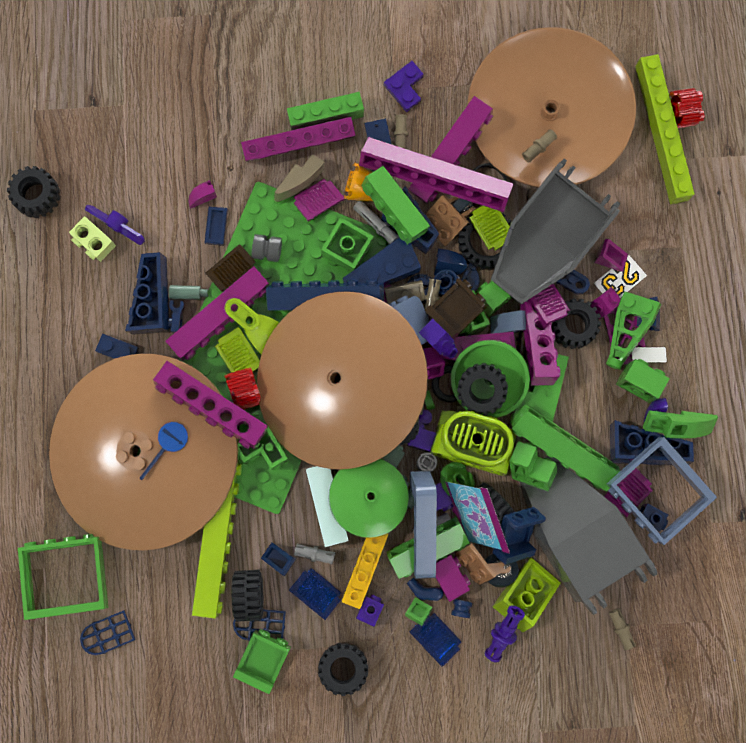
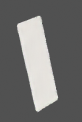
[632,347,667,362]

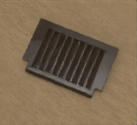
[205,244,256,292]

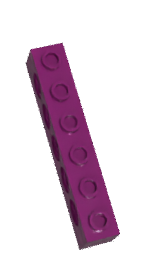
[241,117,356,162]
[520,299,560,386]
[153,361,268,449]

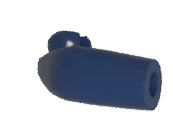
[406,578,444,601]

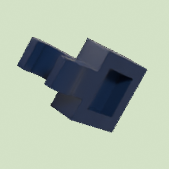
[168,300,185,334]

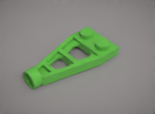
[606,291,661,370]

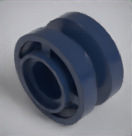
[434,269,462,297]

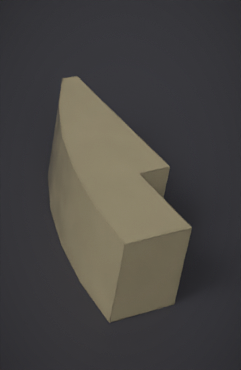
[274,154,325,202]

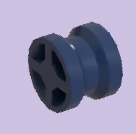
[451,599,473,618]

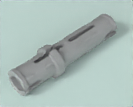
[353,201,399,244]

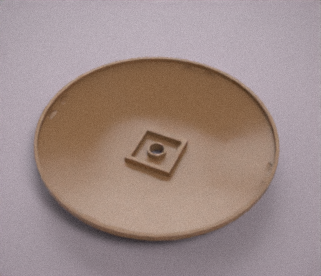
[49,354,238,550]

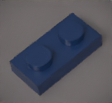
[95,333,139,359]

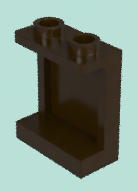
[425,278,487,340]

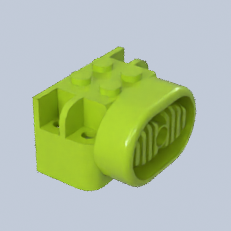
[430,410,516,476]

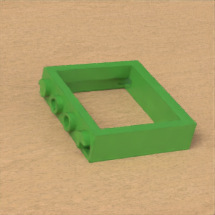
[18,534,108,620]

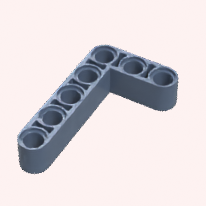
[410,471,437,579]

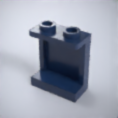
[493,507,546,565]

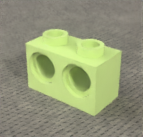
[69,216,116,262]

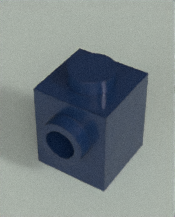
[640,503,669,532]

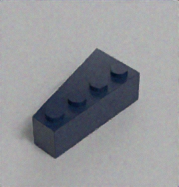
[343,237,421,286]
[125,252,169,335]
[610,420,694,466]

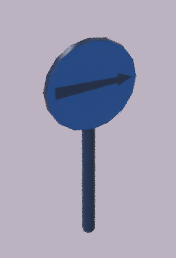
[140,422,188,480]

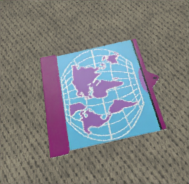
[445,482,510,553]

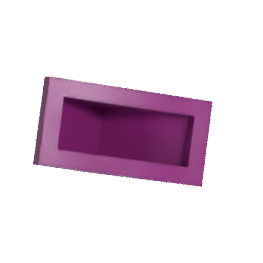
[595,239,628,272]

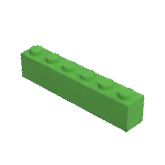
[511,404,620,492]

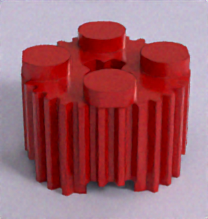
[669,88,705,128]
[225,367,260,410]

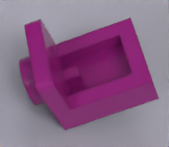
[590,287,621,319]

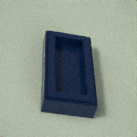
[204,206,228,246]

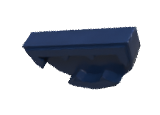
[461,263,480,291]

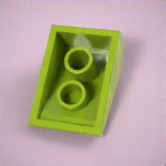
[493,558,561,633]

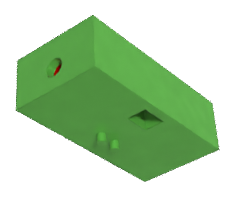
[510,354,569,424]

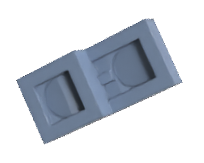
[490,310,526,334]

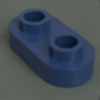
[556,270,590,295]

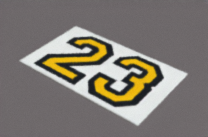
[594,255,647,298]

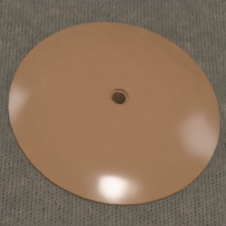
[468,27,636,187]
[257,292,428,469]

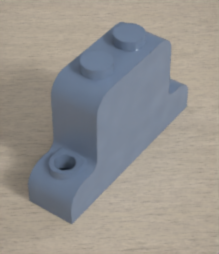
[389,295,432,345]

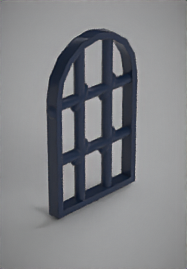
[233,609,286,641]
[80,610,136,655]

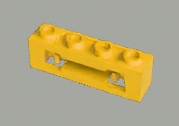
[342,534,388,609]

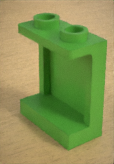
[233,629,291,694]

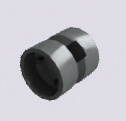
[252,234,282,262]

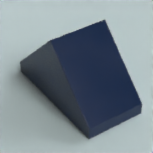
[261,542,296,576]

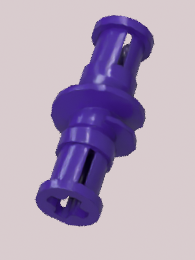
[484,606,525,663]

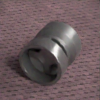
[417,453,437,472]

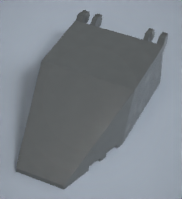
[491,159,620,304]
[520,456,657,615]

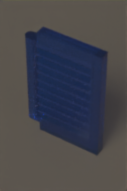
[289,568,342,620]
[409,613,462,667]

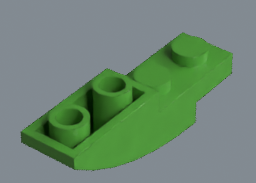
[643,410,718,439]

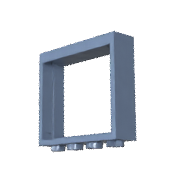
[607,437,717,545]

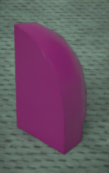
[188,180,217,209]

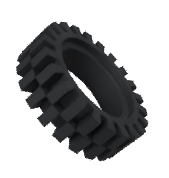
[458,213,512,270]

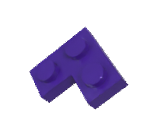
[383,61,424,112]

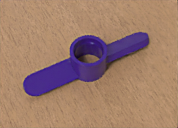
[85,205,145,245]

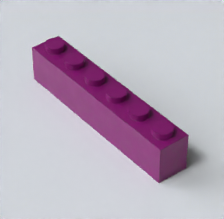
[408,96,493,204]
[165,266,269,361]

